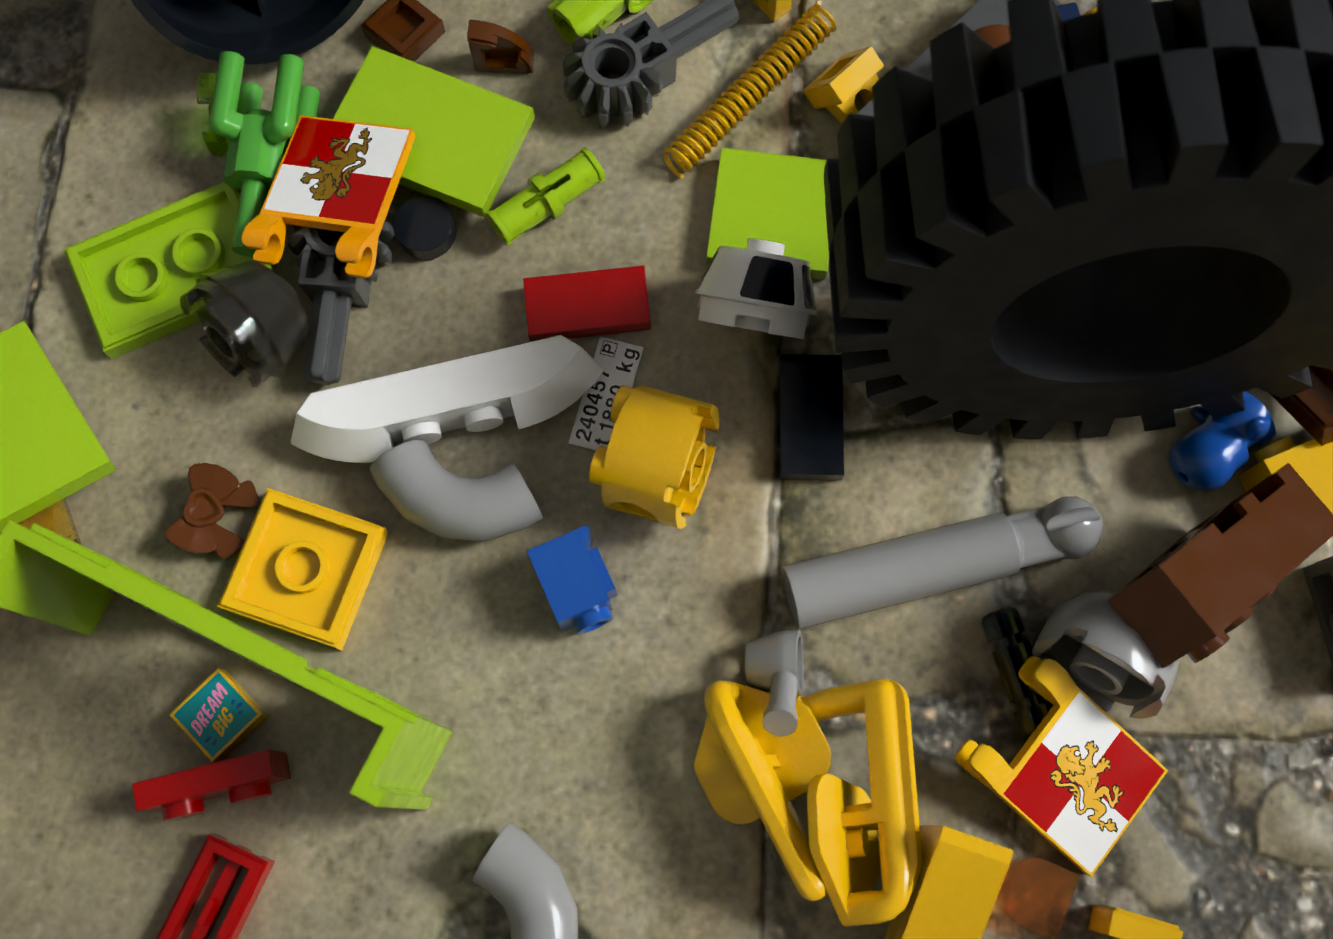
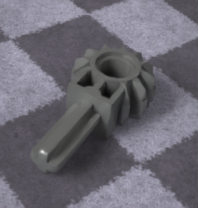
[563,0,739,129]
[287,221,395,385]

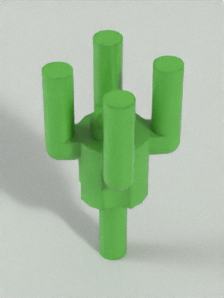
[209,51,320,256]

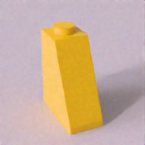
[885,825,1014,939]

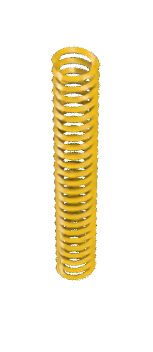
[663,1,836,178]

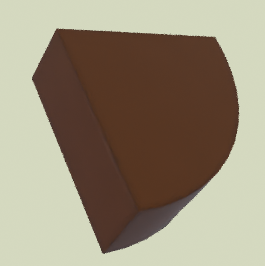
[467,19,534,74]

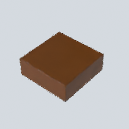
[361,0,446,62]

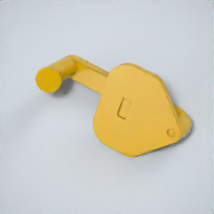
[797,679,923,927]
[694,680,832,901]

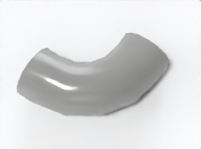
[370,440,543,541]
[472,823,578,939]

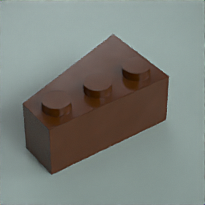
[1108,463,1333,668]

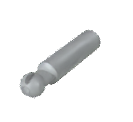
[781,496,1103,629]

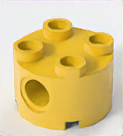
[589,385,720,530]

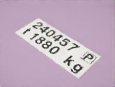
[568,336,644,451]

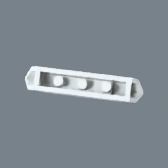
[290,335,605,463]

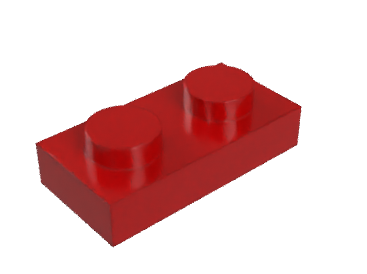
[132,749,291,822]

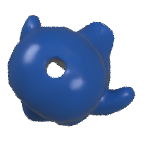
[1169,391,1276,491]

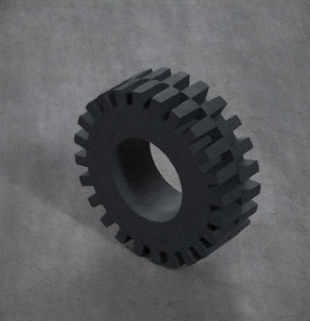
[824,0,1333,439]

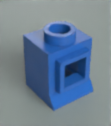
[527,525,617,635]

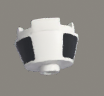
[694,238,817,339]

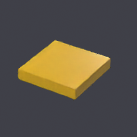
[217,488,389,651]

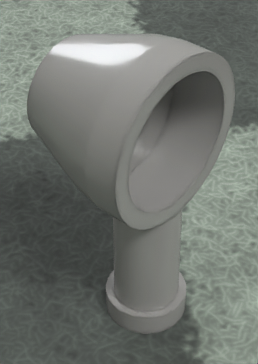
[745,629,804,736]

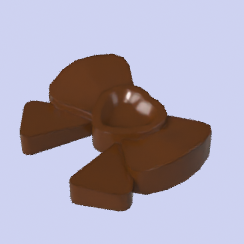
[165,463,261,559]

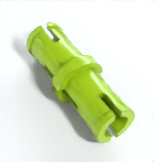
[486,147,606,246]

